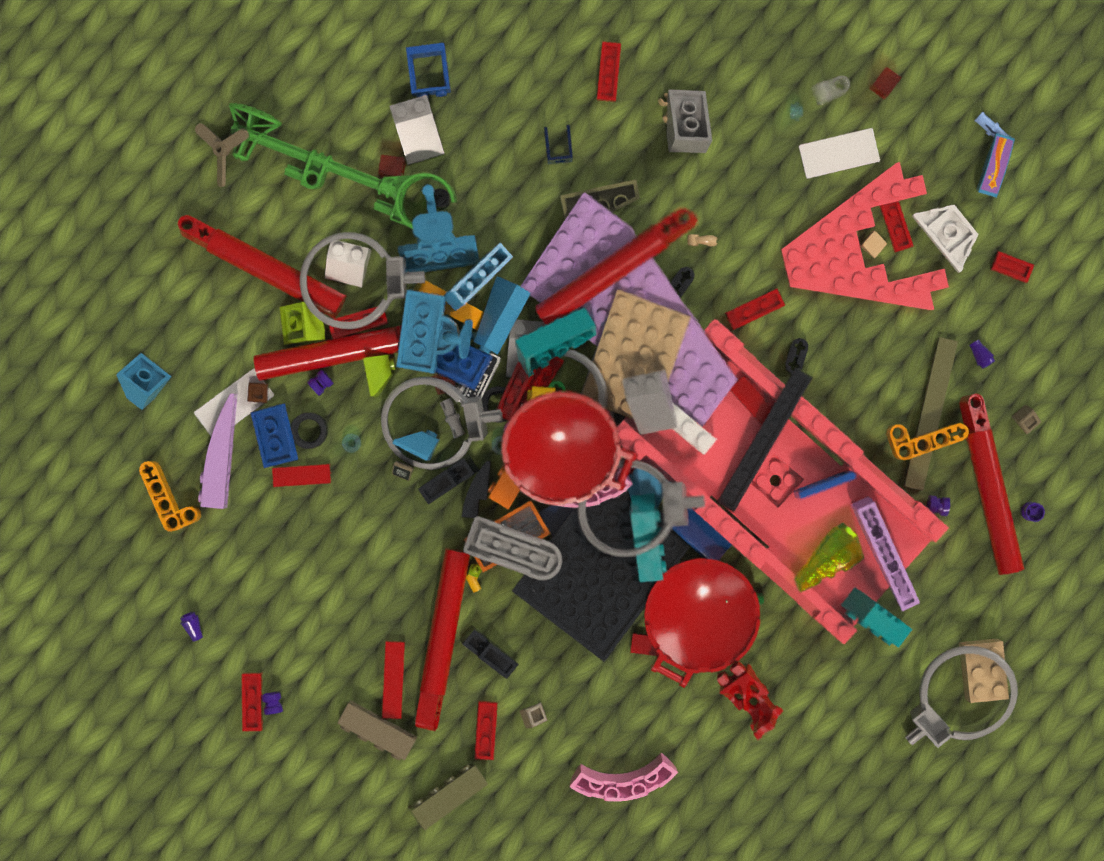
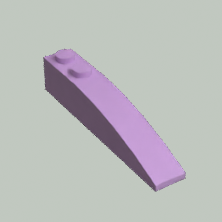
[198,393,238,509]
[851,496,920,611]

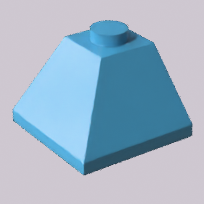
[117,353,171,410]
[392,429,440,461]
[628,468,671,509]

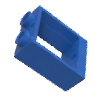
[406,43,451,98]

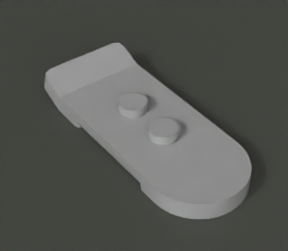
[464,516,562,580]

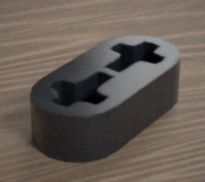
[670,267,695,298]
[784,338,808,374]

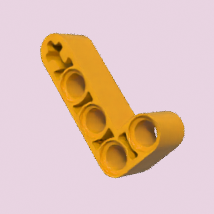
[413,280,484,331]
[886,423,969,460]
[139,461,201,532]

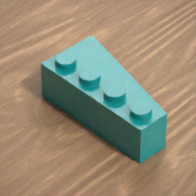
[515,307,596,377]
[631,493,667,582]
[841,587,913,648]

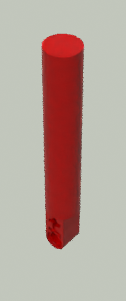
[536,208,698,325]
[178,215,346,319]
[253,325,402,381]
[959,394,1025,575]
[415,548,470,731]

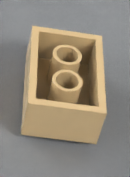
[959,639,1009,703]

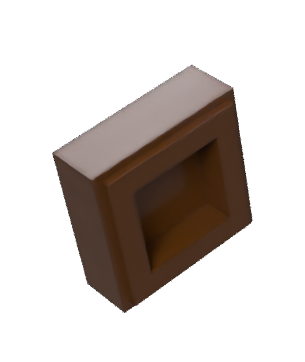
[247,382,269,403]

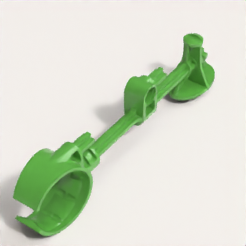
[229,103,457,229]

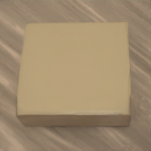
[860,230,887,259]

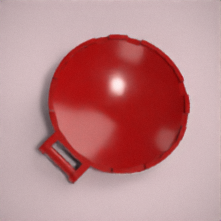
[502,391,638,505]
[644,558,760,688]

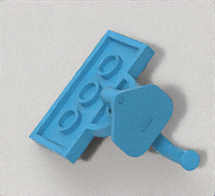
[398,185,479,272]
[396,290,477,374]

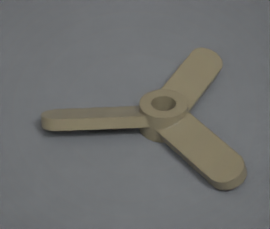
[195,123,249,187]

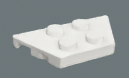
[912,205,978,273]

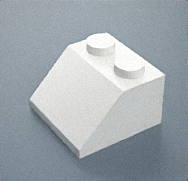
[325,240,371,288]

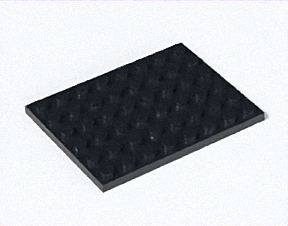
[512,489,690,662]

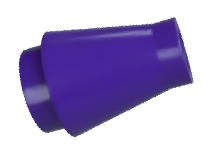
[969,340,995,369]
[180,611,203,642]

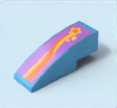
[976,133,1015,198]

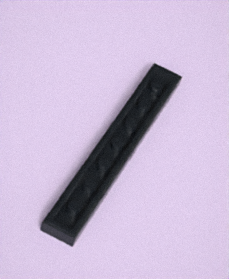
[717,368,813,512]

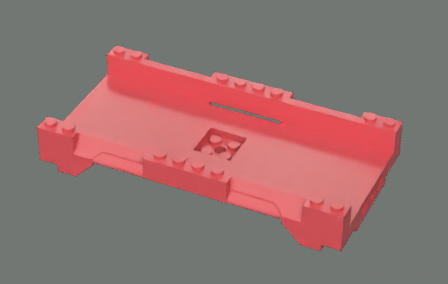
[617,319,949,644]

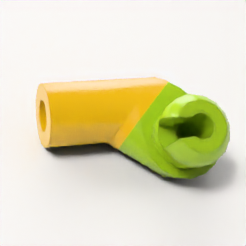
[466,564,482,593]

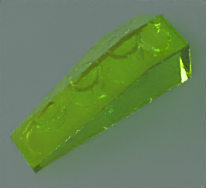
[794,522,864,593]

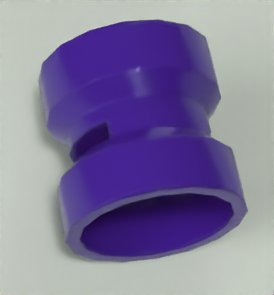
[307,369,334,396]
[926,495,950,516]
[1020,502,1045,522]
[261,692,283,715]

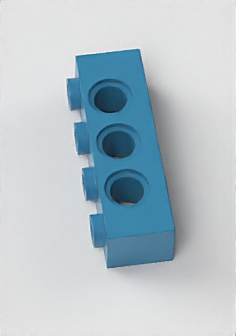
[443,243,513,311]

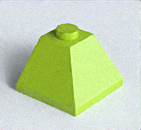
[280,302,325,345]
[363,355,396,397]

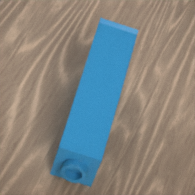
[474,276,531,354]

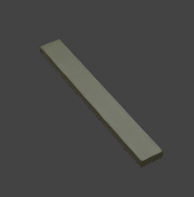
[903,337,958,491]

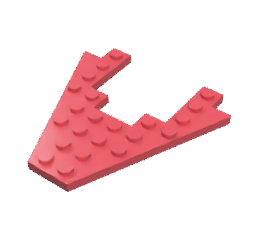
[781,162,949,310]

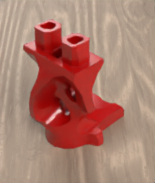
[716,661,783,740]

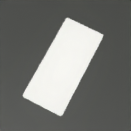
[799,128,880,178]
[194,368,274,436]

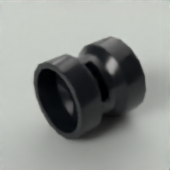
[433,188,451,210]

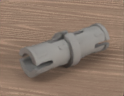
[440,398,466,438]

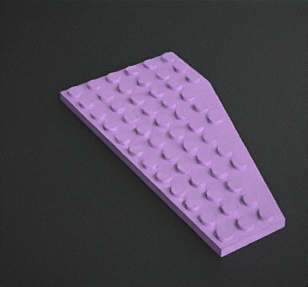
[520,193,738,426]

